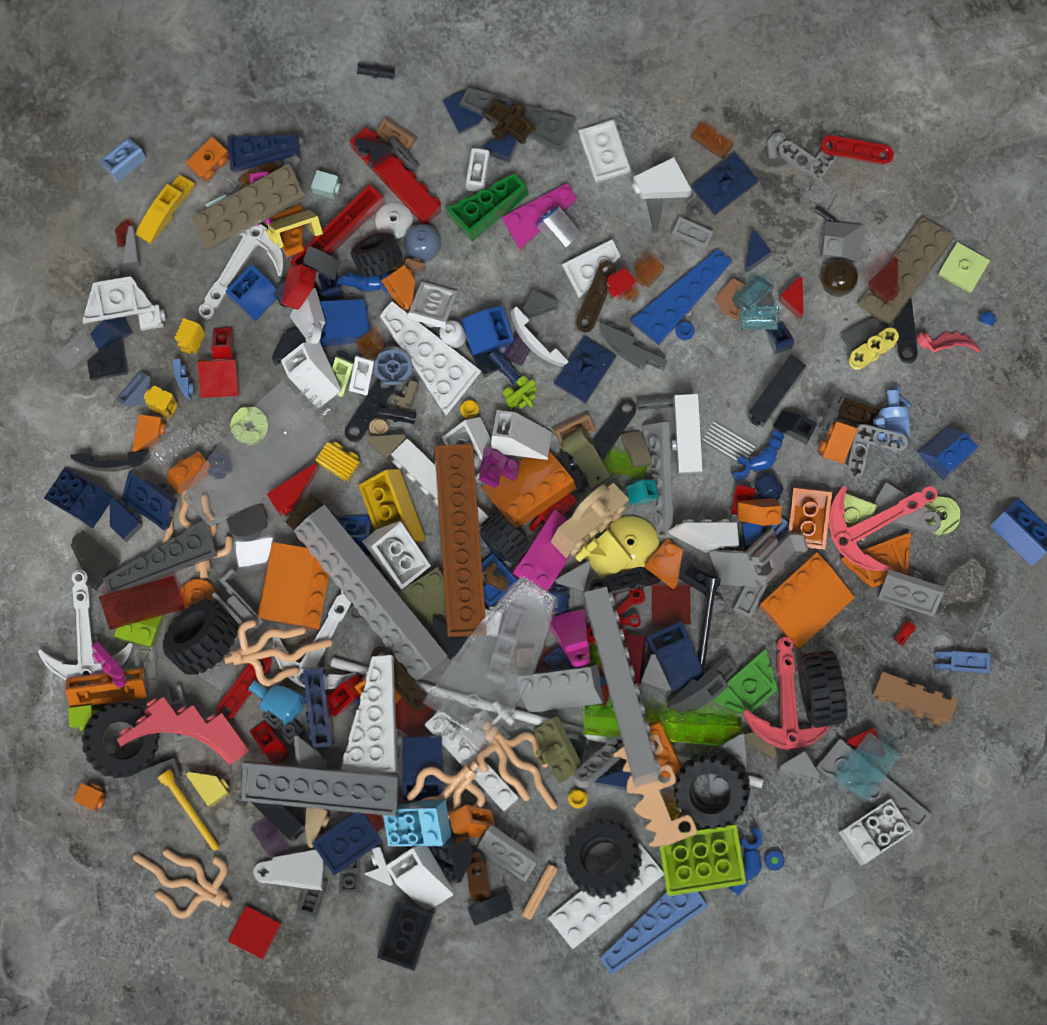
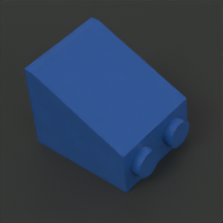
[319,300,371,348]
[917,428,978,481]

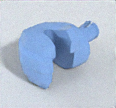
[873,390,910,445]

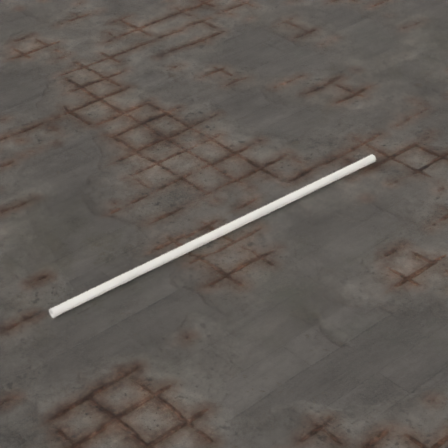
[331,657,764,788]

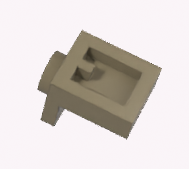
[392,380,419,409]

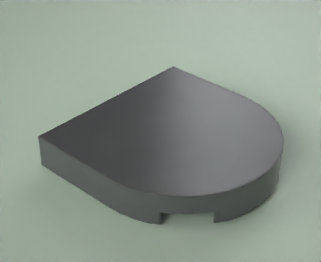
[226,505,268,541]

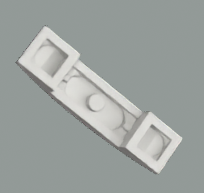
[510,307,568,367]

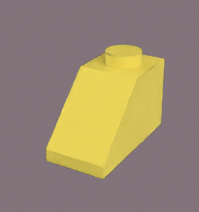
[186,772,230,807]

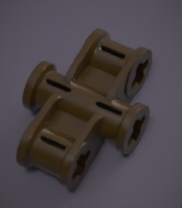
[481,99,536,144]

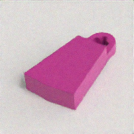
[547,609,591,668]

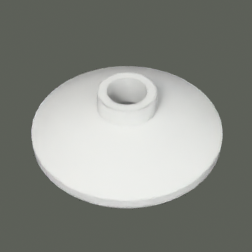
[375,203,413,239]

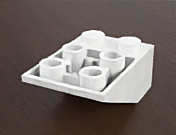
[281,341,341,409]
[491,410,552,460]
[668,519,739,553]
[839,799,913,866]
[386,846,455,912]

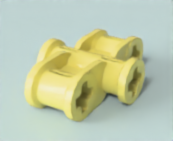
[849,328,899,370]

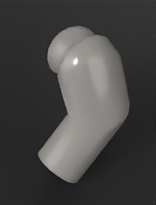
[767,132,785,159]

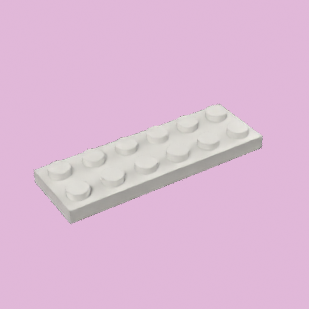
[548,843,664,949]

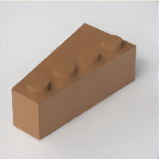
[872,672,959,726]

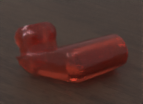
[115,220,133,247]

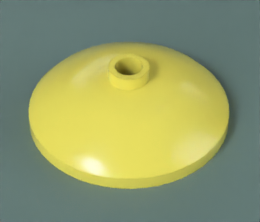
[604,516,659,572]

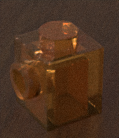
[635,255,664,288]
[355,331,387,360]

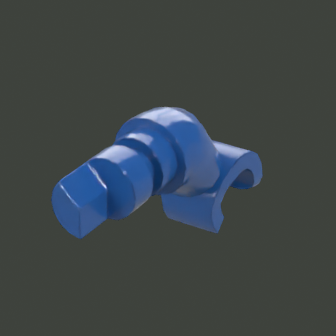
[338,272,390,293]
[732,430,785,481]
[728,828,762,896]

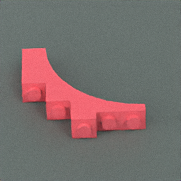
[117,697,249,765]

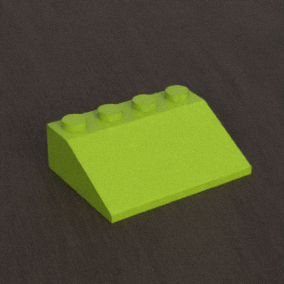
[659,824,746,896]

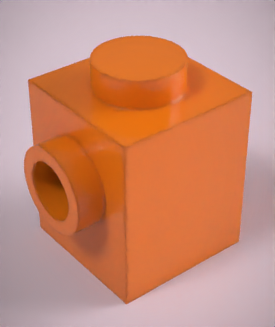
[73,783,106,811]

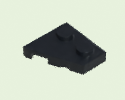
[87,338,128,381]

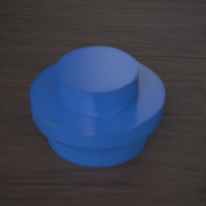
[979,311,998,326]
[676,321,695,340]

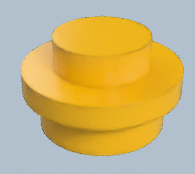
[460,400,479,419]
[568,789,588,809]

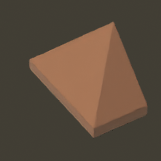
[715,279,747,321]

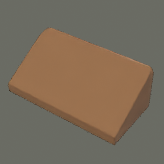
[376,117,418,151]
[552,411,596,445]

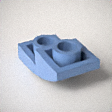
[173,359,194,400]

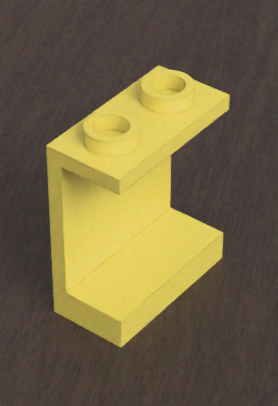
[266,209,323,248]

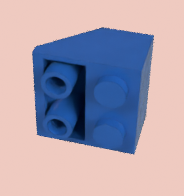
[225,264,277,322]
[461,305,514,355]

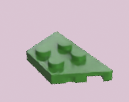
[712,649,778,714]

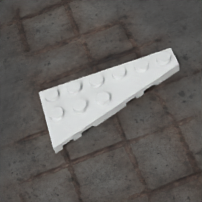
[380,301,481,416]
[341,655,397,774]

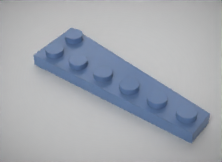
[600,891,708,975]

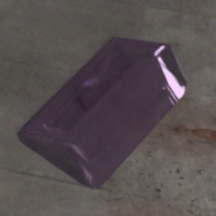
[502,325,539,366]

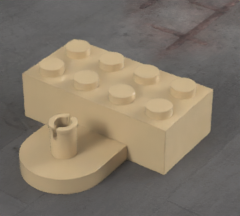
[551,483,629,558]

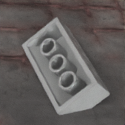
[517,664,604,713]

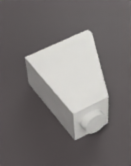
[632,158,691,199]

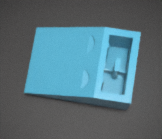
[383,799,452,846]

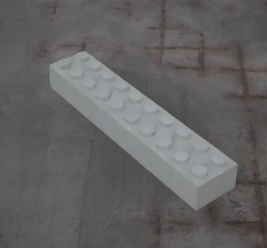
[294,505,447,681]
[584,587,661,787]

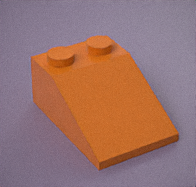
[788,486,832,550]

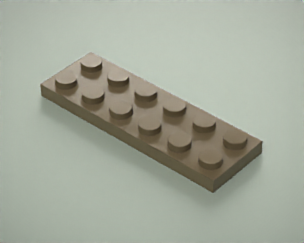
[192,164,306,251]
[858,217,954,326]

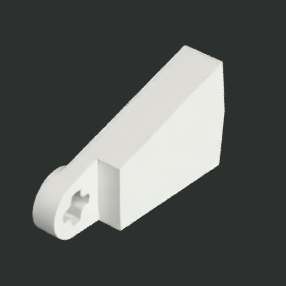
[290,288,325,344]
[253,850,325,891]

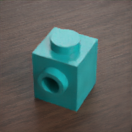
[626,479,659,505]

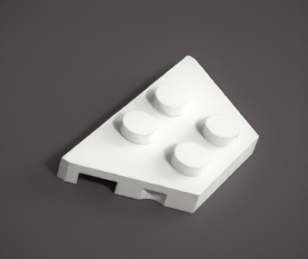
[82,276,155,324]

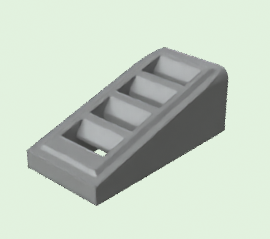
[123,226,141,269]

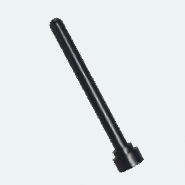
[698,575,721,667]

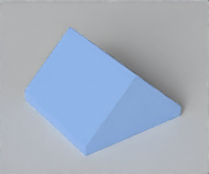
[99,138,146,182]

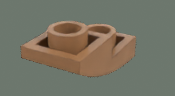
[386,258,425,275]

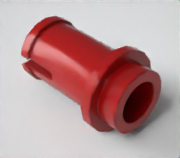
[893,621,916,646]

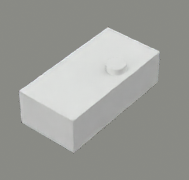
[672,394,702,474]

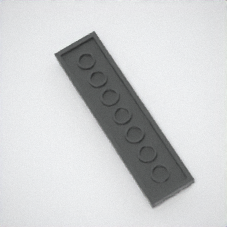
[242,761,399,816]

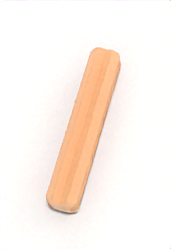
[522,864,558,919]

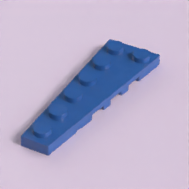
[630,249,732,346]

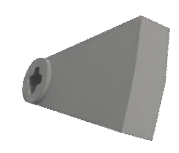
[874,482,941,532]

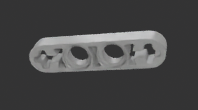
[574,734,624,788]

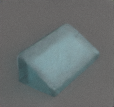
[732,275,774,311]
[739,306,779,330]

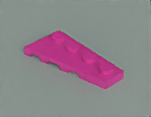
[502,183,577,251]

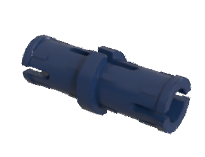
[488,349,522,385]

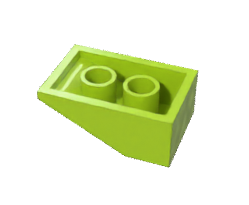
[114,586,172,650]

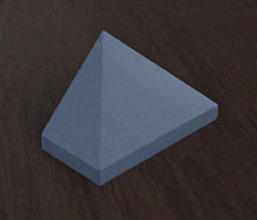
[115,371,150,407]

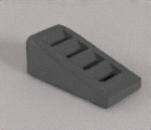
[296,880,328,921]

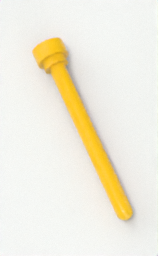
[157,769,219,851]

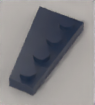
[227,135,300,173]

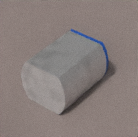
[536,206,581,252]

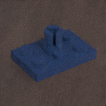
[691,153,759,216]
[554,336,616,404]
[122,468,177,531]
[312,812,383,876]

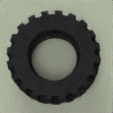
[162,599,238,675]
[798,650,848,728]
[81,702,159,778]
[673,750,751,829]
[564,819,642,899]

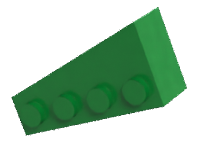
[445,173,529,242]

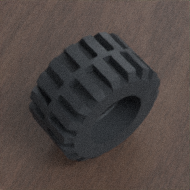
[350,233,402,277]
[479,514,530,564]

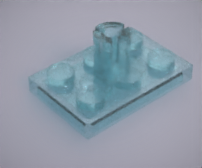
[834,732,901,803]

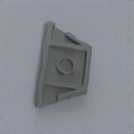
[708,732,752,807]

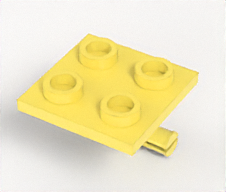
[575,530,633,578]

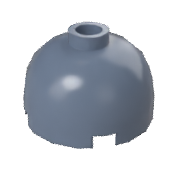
[404,223,441,262]
[374,346,412,385]

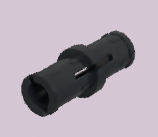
[357,63,395,80]
[376,406,416,425]

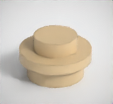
[369,418,388,436]

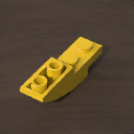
[135,174,195,244]

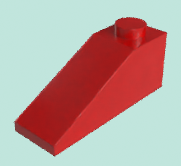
[267,463,319,516]

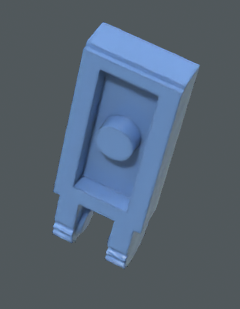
[935,651,991,674]

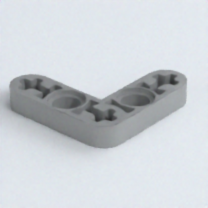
[778,132,847,180]
[847,424,911,479]

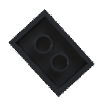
[376,901,435,971]

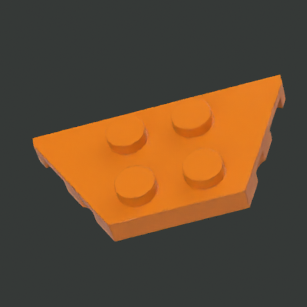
[840,533,911,589]

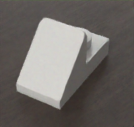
[349,355,375,395]
[365,847,394,886]

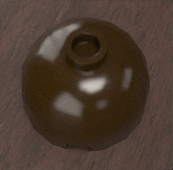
[820,258,858,297]

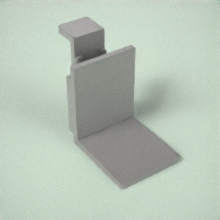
[709,528,808,587]
[212,569,263,666]

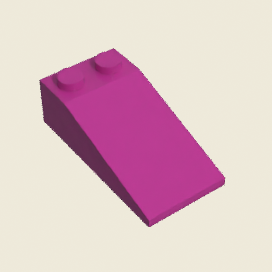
[510,510,571,595]

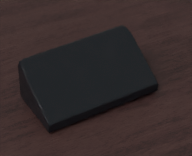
[465,342,499,378]

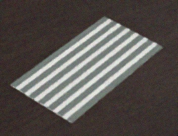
[701,420,757,467]

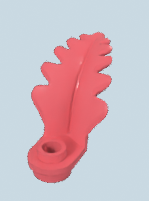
[916,331,980,353]

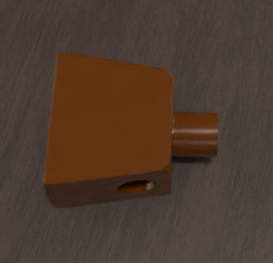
[467,853,491,902]

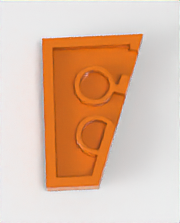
[272,204,304,258]
[648,720,682,779]

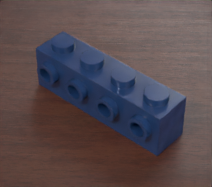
[301,665,335,748]

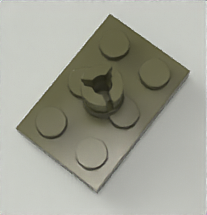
[534,716,582,783]

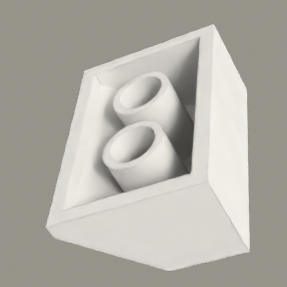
[442,417,492,483]
[362,521,431,590]

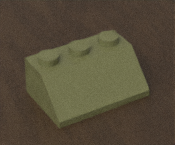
[397,567,445,626]

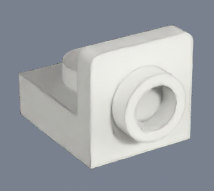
[138,304,166,331]

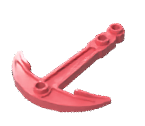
[829,486,937,571]
[743,636,830,750]

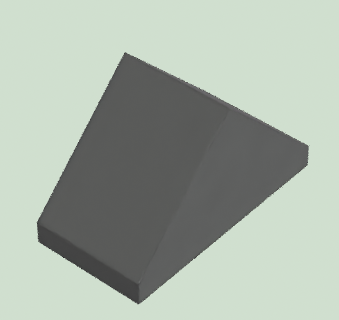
[521,289,558,319]

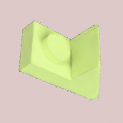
[332,356,354,397]

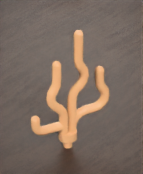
[163,489,233,579]
[224,620,333,687]
[477,723,558,810]
[407,761,485,820]
[133,849,232,919]

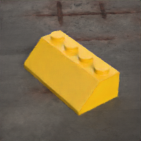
[358,469,426,544]

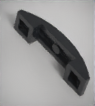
[71,451,150,472]

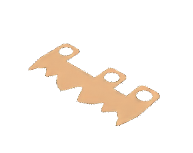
[613,734,696,847]

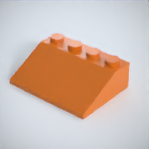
[481,451,576,529]
[258,542,329,630]
[759,553,855,650]

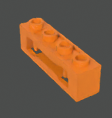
[65,668,148,708]

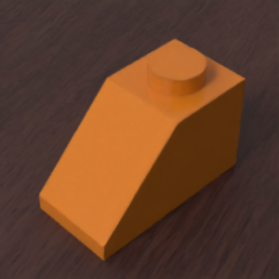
[381,265,415,311]
[132,414,166,452]
[737,498,781,526]

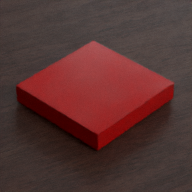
[197,358,239,398]
[227,906,281,960]

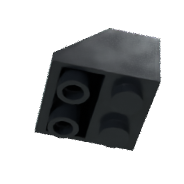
[430,831,473,883]

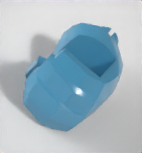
[248,680,304,726]

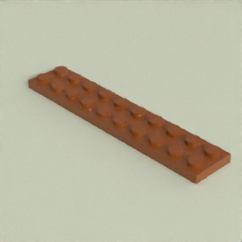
[434,444,487,637]

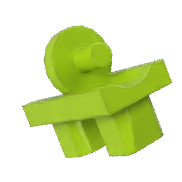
[502,376,538,410]

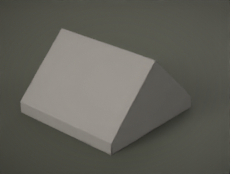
[641,654,671,695]
[777,751,820,782]

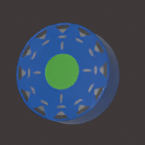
[764,851,785,871]

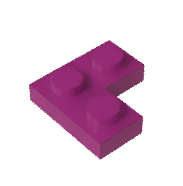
[479,446,520,488]

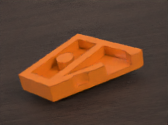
[644,538,683,589]

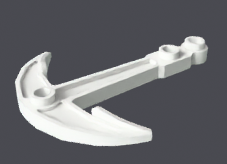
[199,225,284,319]
[38,570,133,684]
[273,590,356,690]

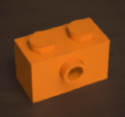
[186,137,229,183]
[818,419,857,464]
[166,452,210,495]
[449,805,496,838]

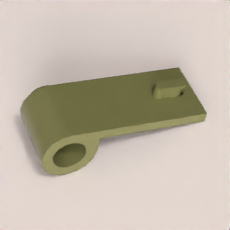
[561,428,611,489]

